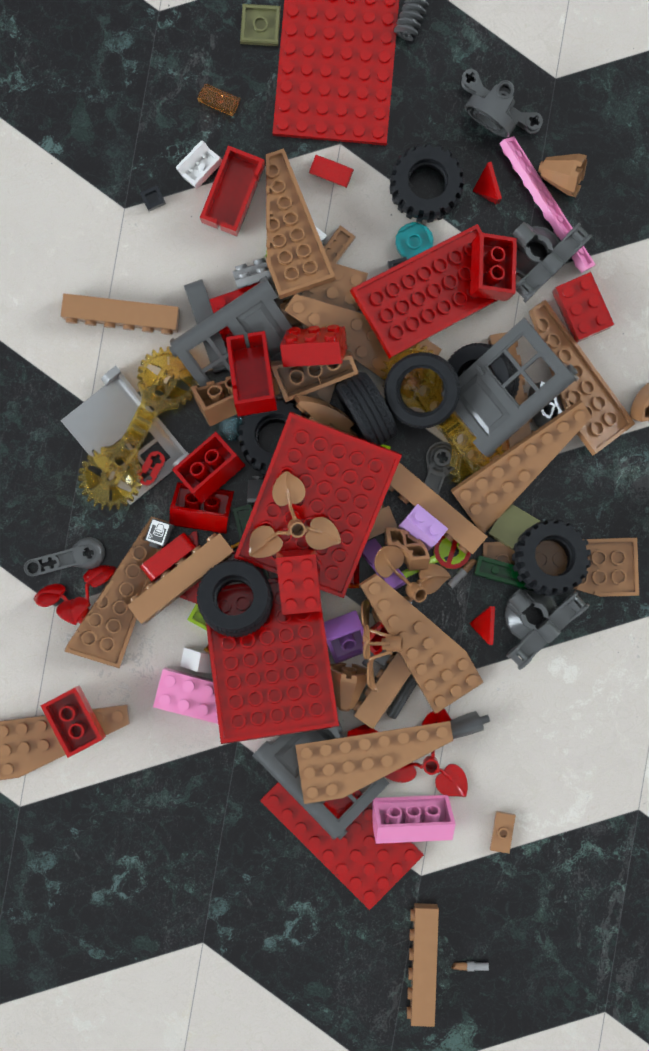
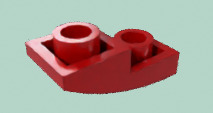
[309,155,354,188]

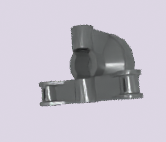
[461,69,543,138]
[512,222,593,303]
[503,589,590,670]

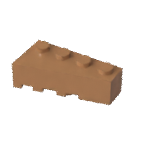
[271,351,359,402]
[190,374,280,426]

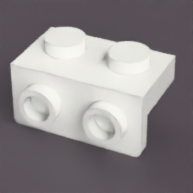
[176,141,222,189]

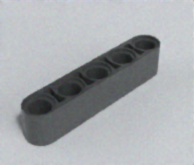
[184,279,229,374]

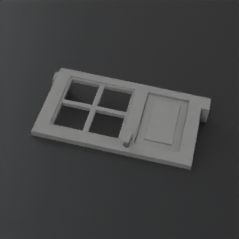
[61,366,189,505]

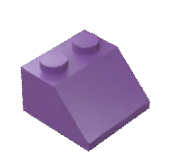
[324,610,363,663]

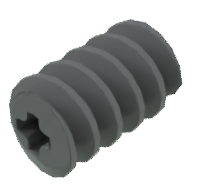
[394,0,429,41]

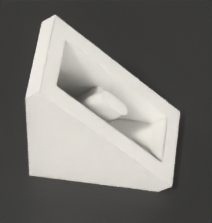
[180,647,212,674]

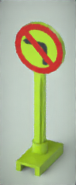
[402,536,471,578]

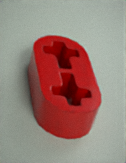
[138,451,165,486]

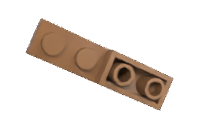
[294,395,359,438]

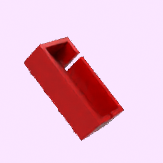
[200,146,265,237]
[226,331,277,417]

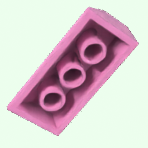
[372,795,456,844]

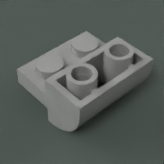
[232,258,274,289]

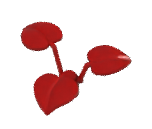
[33,565,117,625]
[385,709,468,797]

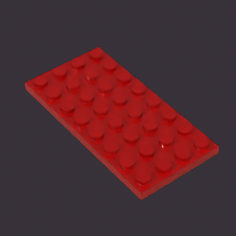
[350,224,498,359]
[260,782,424,910]

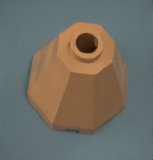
[538,154,587,197]
[330,662,367,712]

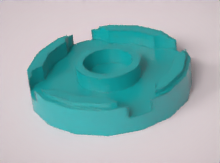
[395,222,434,260]

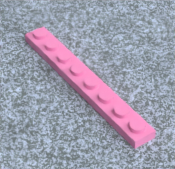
[499,136,596,273]

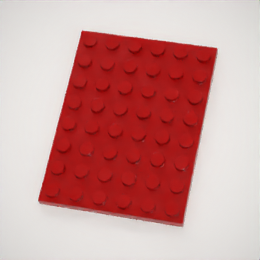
[273,0,399,146]
[234,412,402,598]
[206,578,339,744]

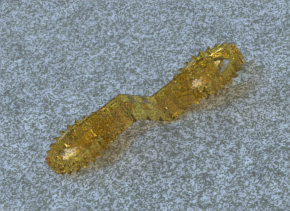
[380,344,506,485]
[78,346,199,510]

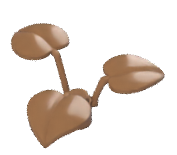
[249,471,341,558]
[372,546,451,623]
[361,599,403,691]

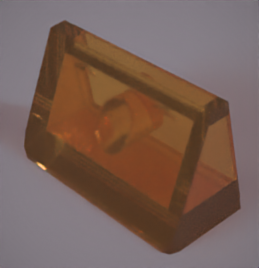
[197,84,241,116]

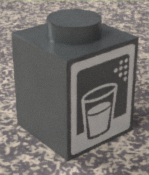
[145,518,174,549]

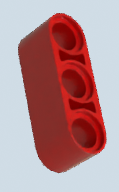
[140,533,196,582]

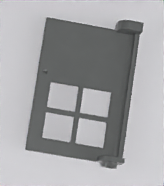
[169,276,292,387]
[441,318,579,457]
[252,728,389,840]

